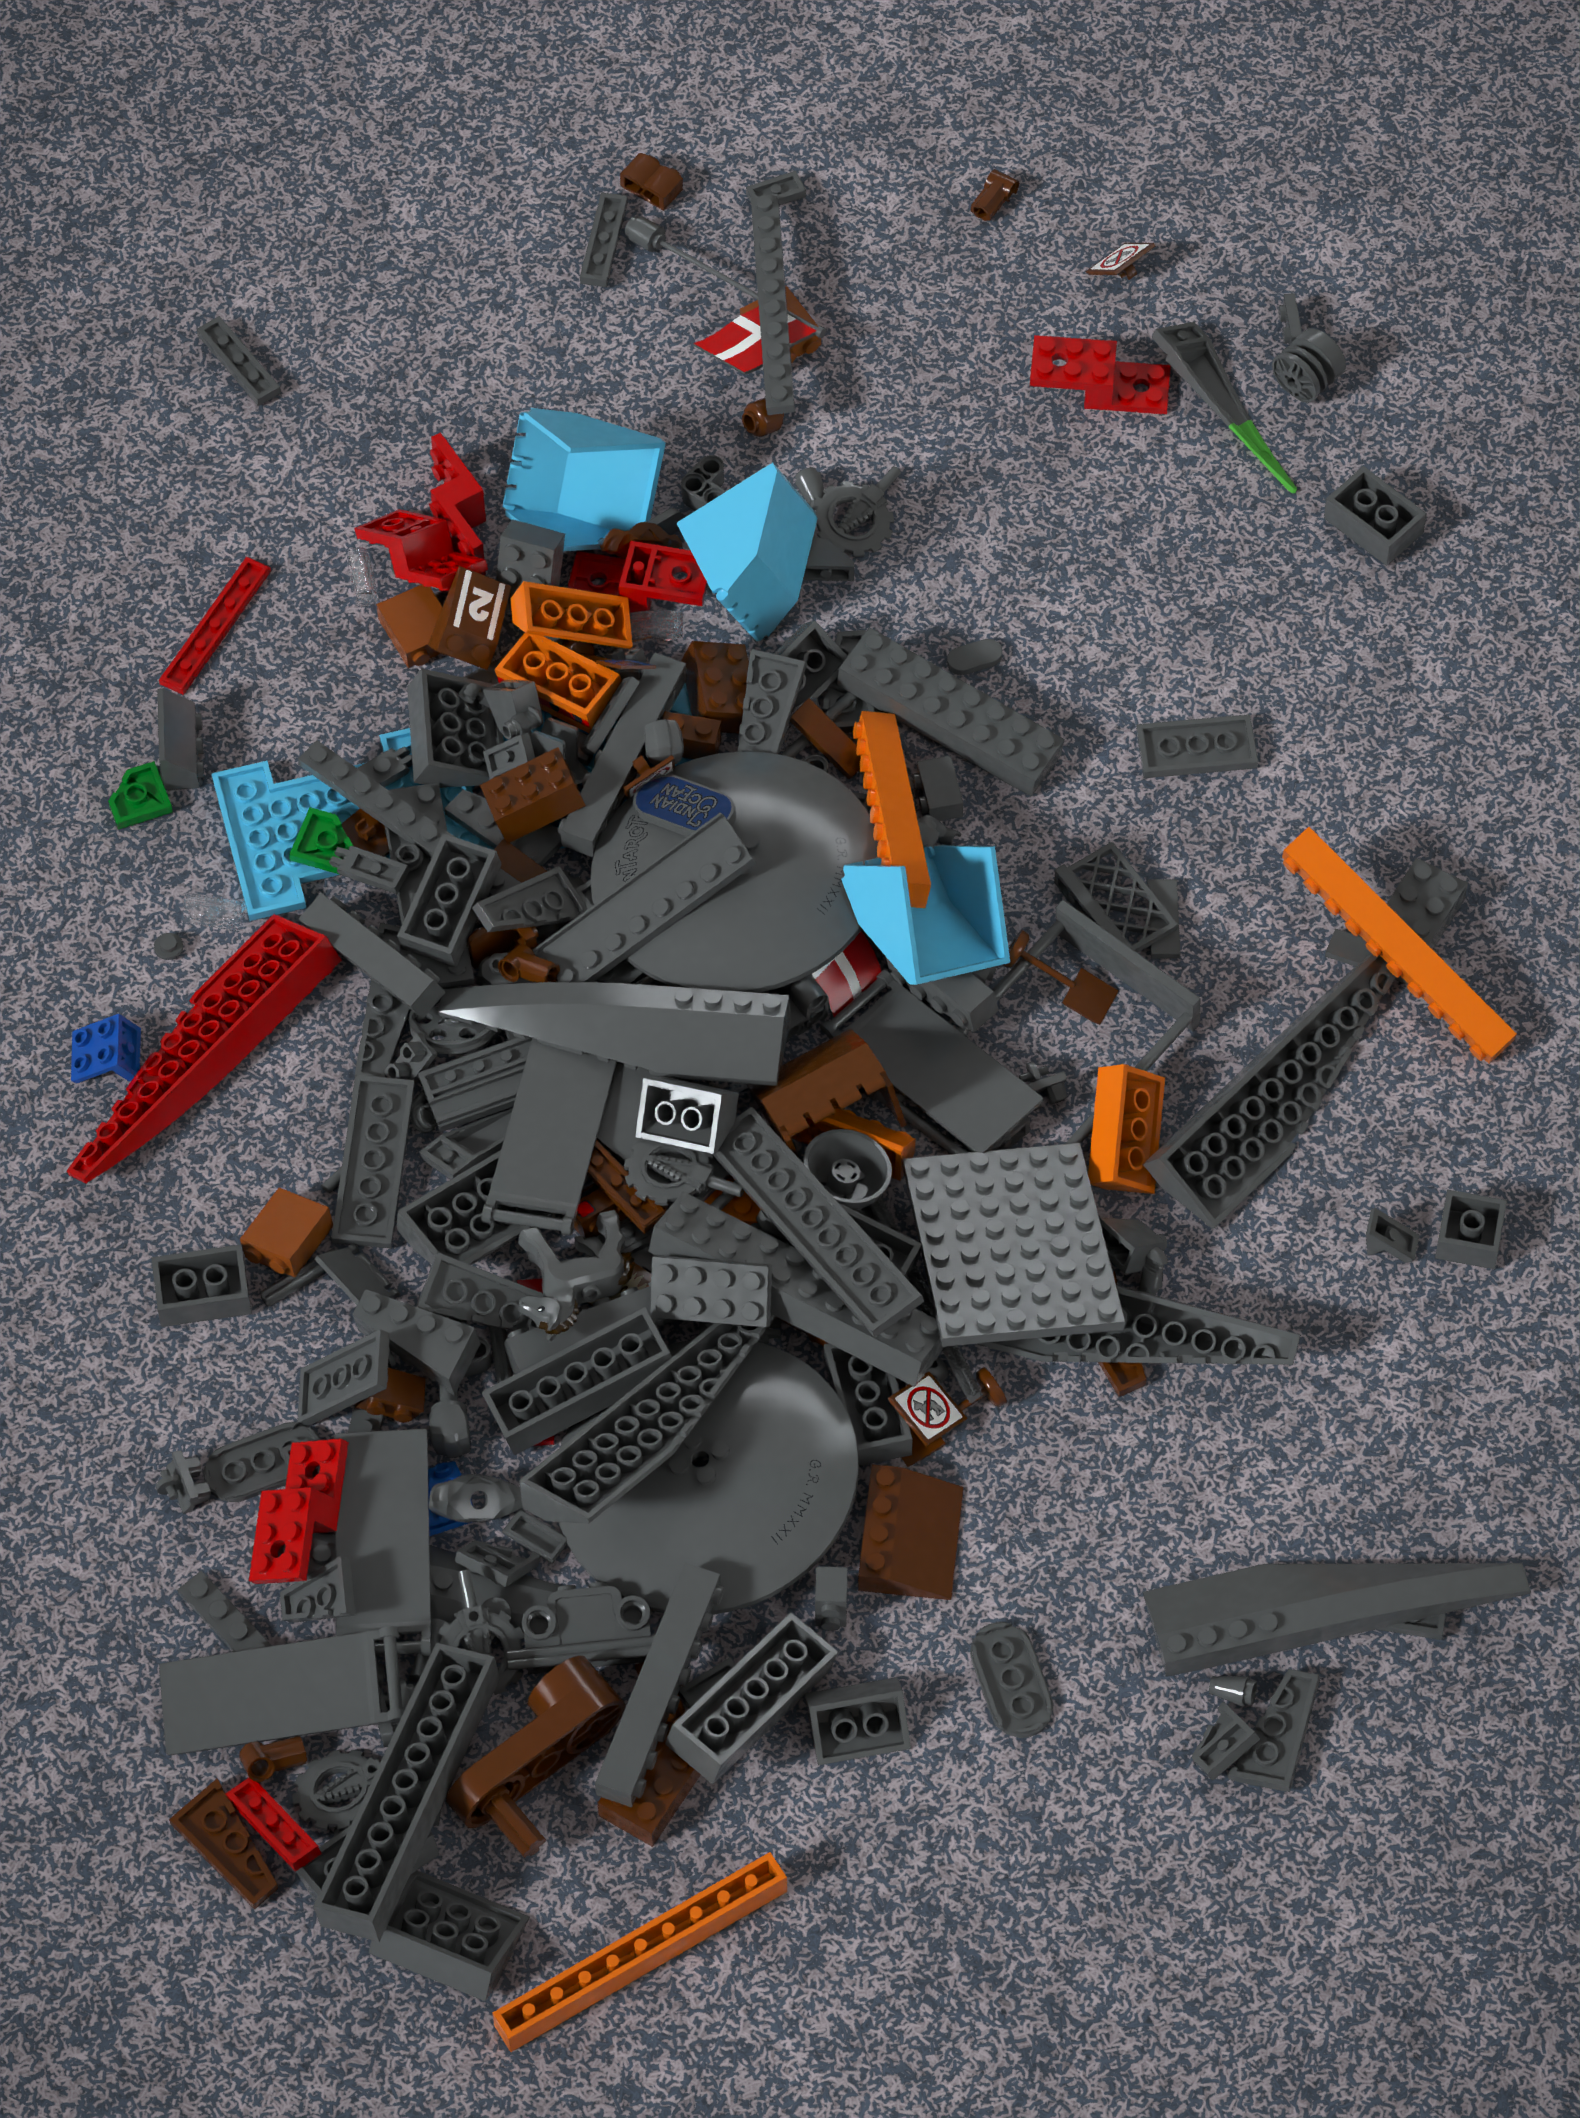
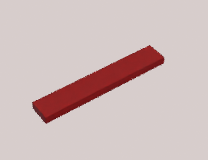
[159,556,271,695]

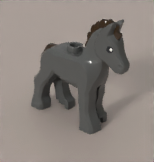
[518,1210,635,1342]

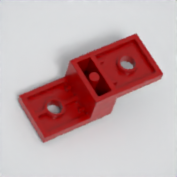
[1030,335,1171,415]
[429,432,486,575]
[354,509,488,591]
[567,541,708,617]
[249,1439,349,1584]

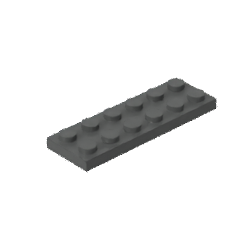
[331,1075,415,1249]

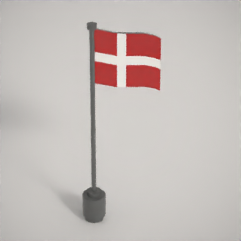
[625,216,827,375]
[672,930,881,1079]

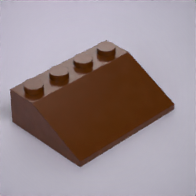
[858,1464,964,1600]

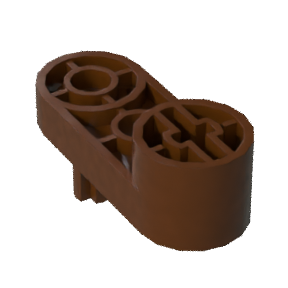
[446,1656,626,1858]

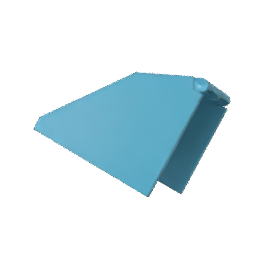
[502,408,666,551]
[677,462,818,641]
[841,845,1010,985]

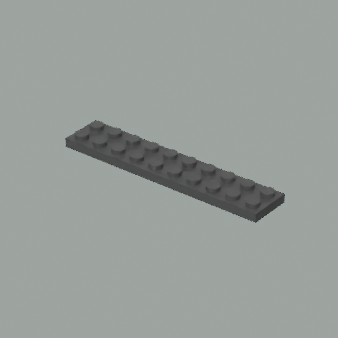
[712,1107,924,1337]

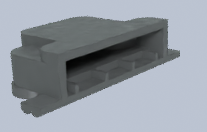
[507,1582,655,1675]

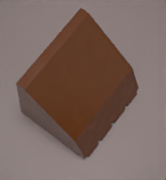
[747,1028,907,1158]

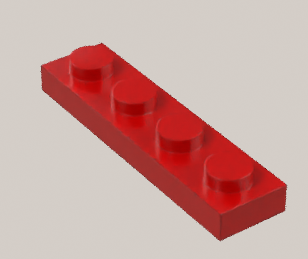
[225,1778,322,1872]

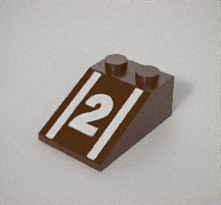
[428,566,511,670]

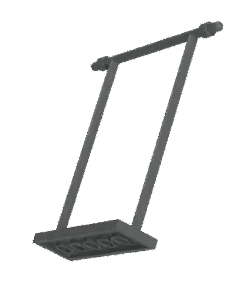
[862,900,1201,1154]

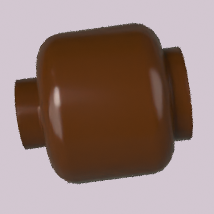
[742,397,784,437]

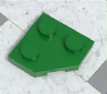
[108,761,173,830]
[289,807,353,874]

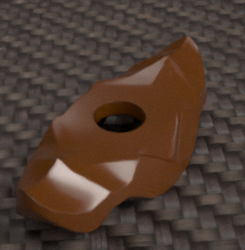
[598,522,683,559]

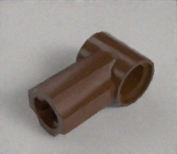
[971,169,1020,221]
[498,944,560,983]
[239,1736,307,1782]

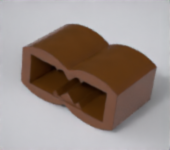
[620,153,683,211]

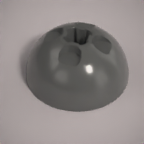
[803,1129,892,1210]

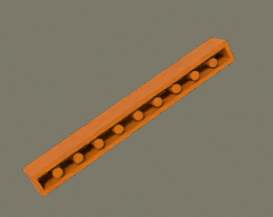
[853,711,931,908]
[1282,827,1517,1063]
[492,1852,787,2052]

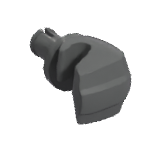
[644,719,684,766]
[429,1383,471,1458]

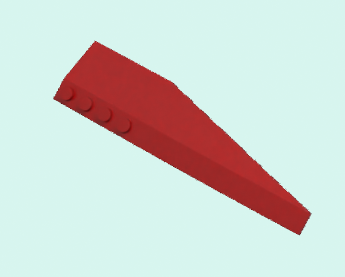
[66,914,342,1184]

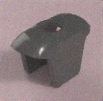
[530,718,588,785]

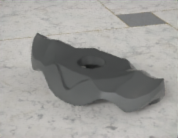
[429,1474,523,1523]

